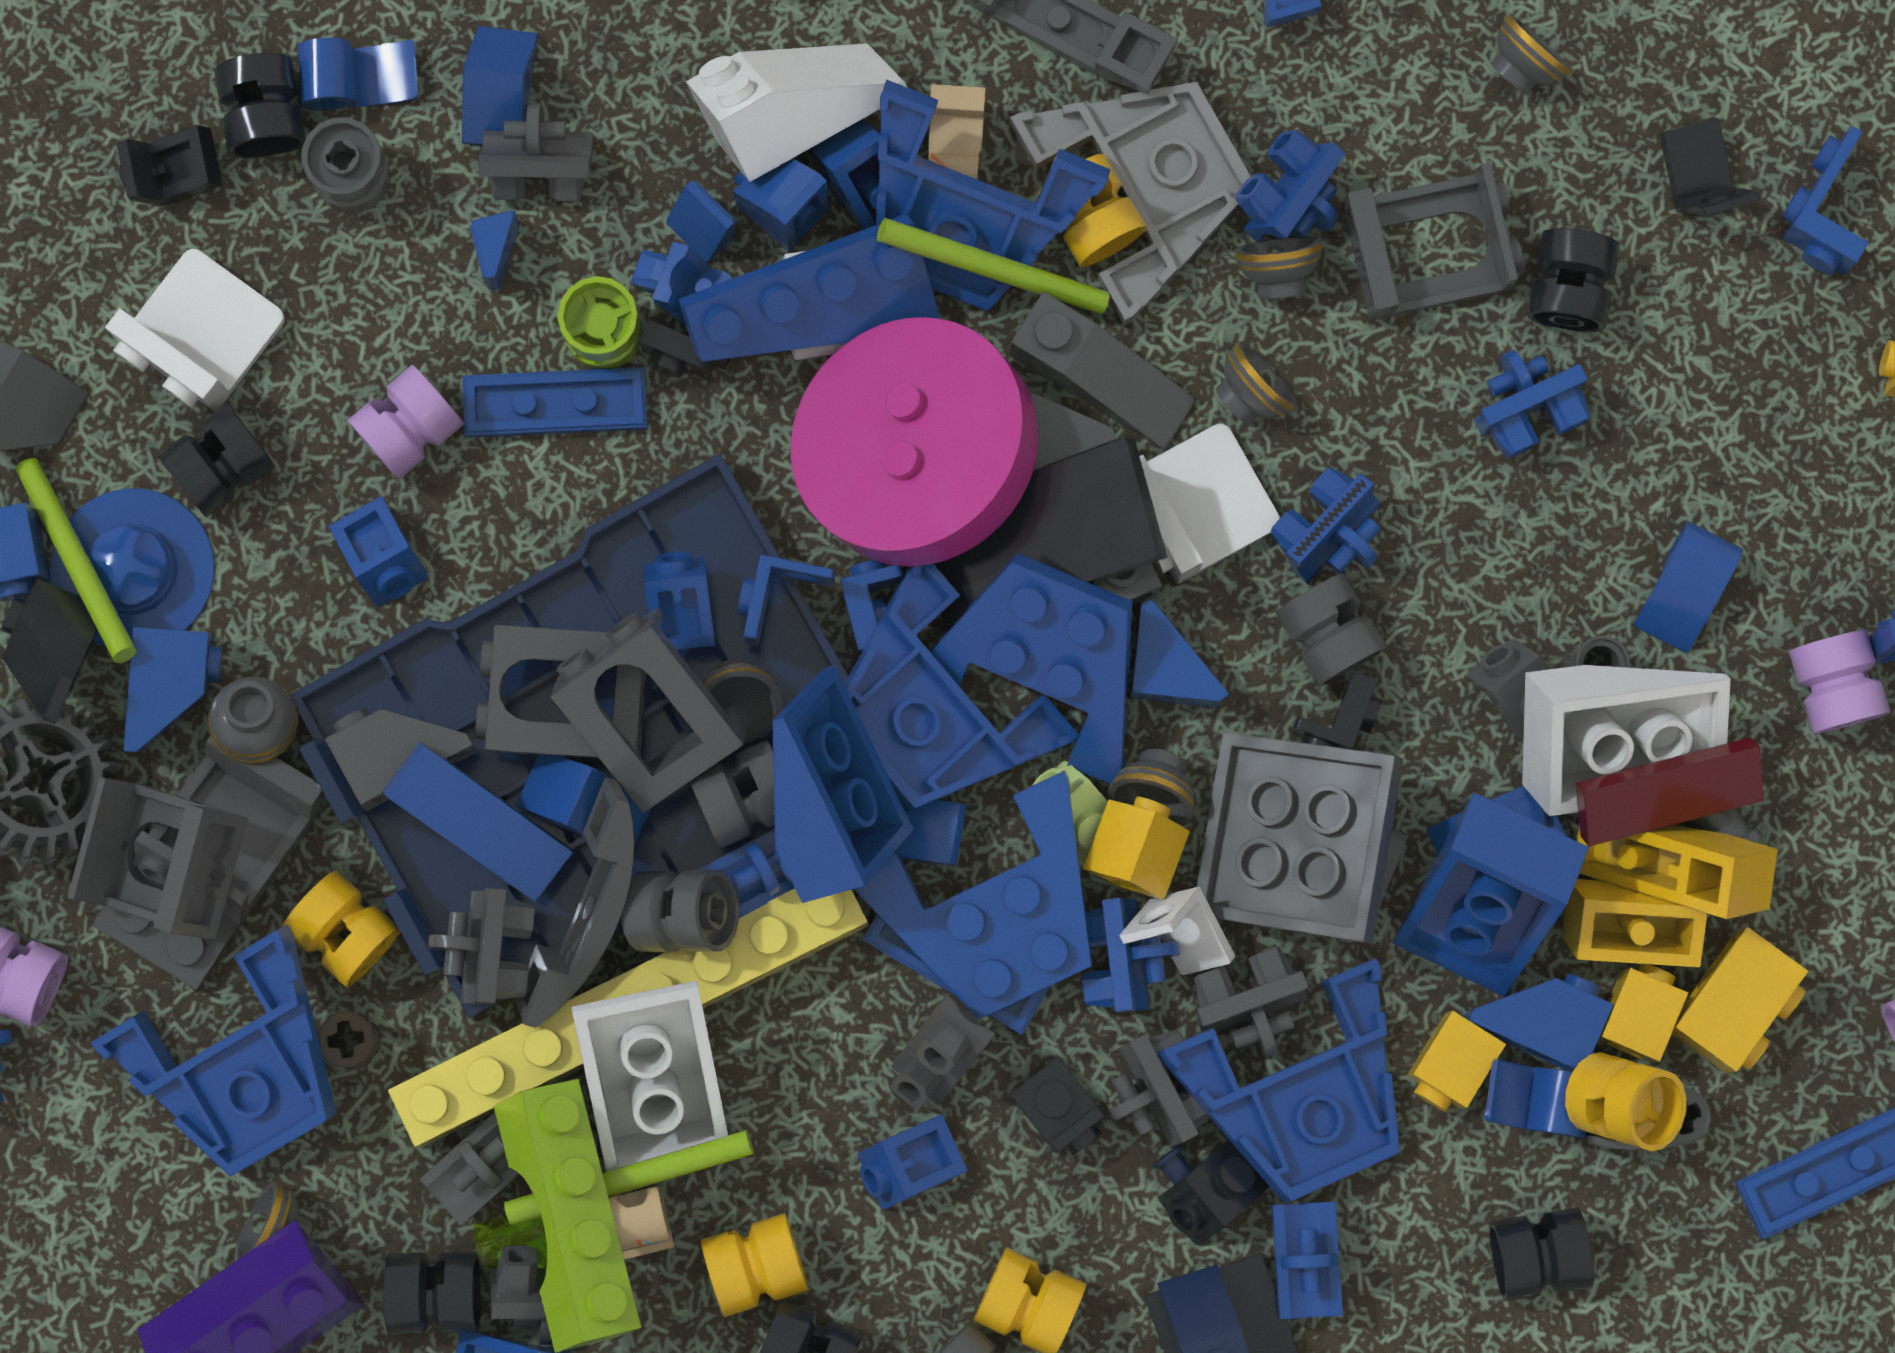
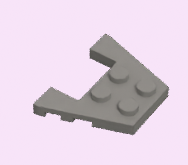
[1010,82,1251,325]

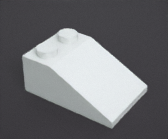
[686,43,907,182]
[1522,665,1731,816]
[571,981,728,1172]

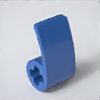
[297,38,418,111]
[1634,521,1743,652]
[1485,1059,1587,1138]

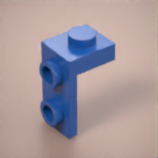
[1782,126,1869,275]

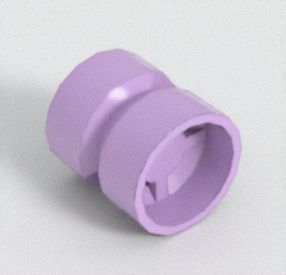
[347,365,464,480]
[1789,630,1891,735]
[0,926,68,1028]

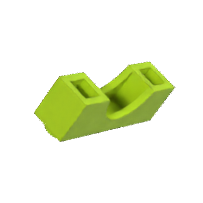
[494,1079,641,1353]

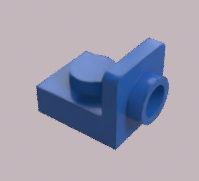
[328,496,428,607]
[644,552,715,650]
[840,560,903,656]
[858,1114,968,1210]

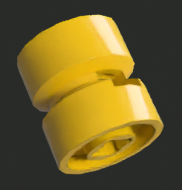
[1037,154,1148,268]
[282,870,400,988]
[1565,1052,1687,1152]
[701,1213,809,1317]
[973,1247,1087,1353]

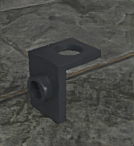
[1659,117,1760,217]

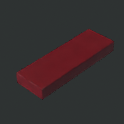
[1575,737,1764,847]

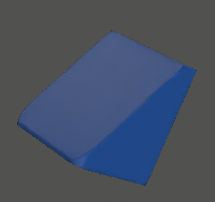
[666,180,737,262]
[469,210,520,291]
[894,800,967,866]

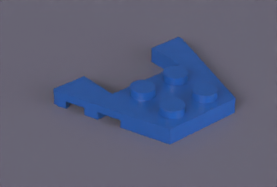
[876,80,1110,311]
[930,553,1132,784]
[844,564,1079,812]
[854,770,1093,1019]
[91,924,337,1177]
[1158,958,1400,1203]

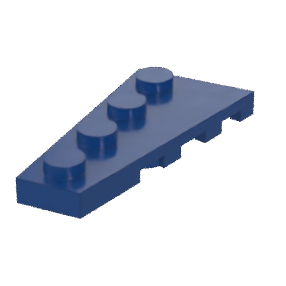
[678,214,940,362]

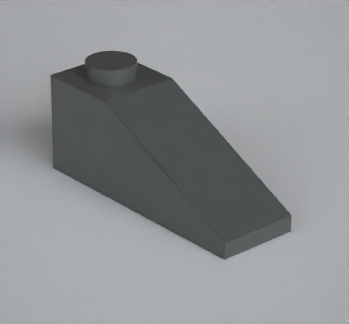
[1010,291,1196,450]

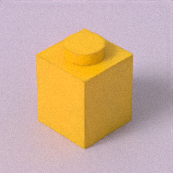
[1083,797,1190,900]
[1598,964,1688,1063]
[1407,1011,1506,1112]

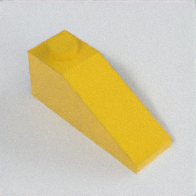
[1577,825,1778,919]

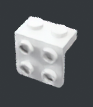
[105,249,285,412]
[1140,424,1280,585]

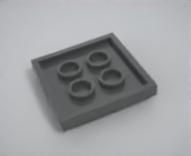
[1196,732,1403,944]

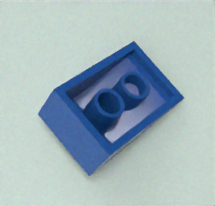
[772,665,914,903]
[1392,793,1589,997]

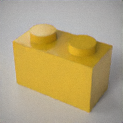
[1561,879,1707,967]
[1672,927,1808,1073]

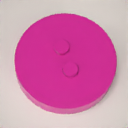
[791,317,1039,566]

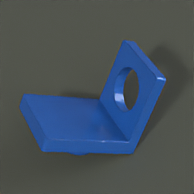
[737,555,835,647]

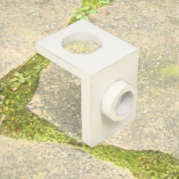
[1119,886,1235,975]

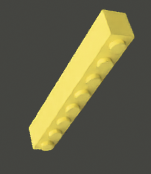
[388,888,868,1147]

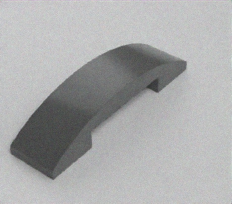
[963,0,1178,94]
[514,777,634,1028]

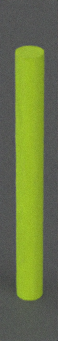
[877,218,1110,315]
[15,458,137,663]
[504,1130,754,1226]

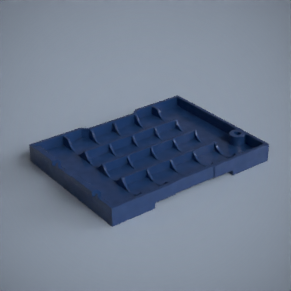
[289,453,849,1020]

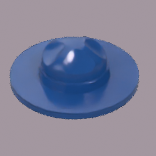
[50,488,214,648]

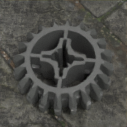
[0,698,119,865]

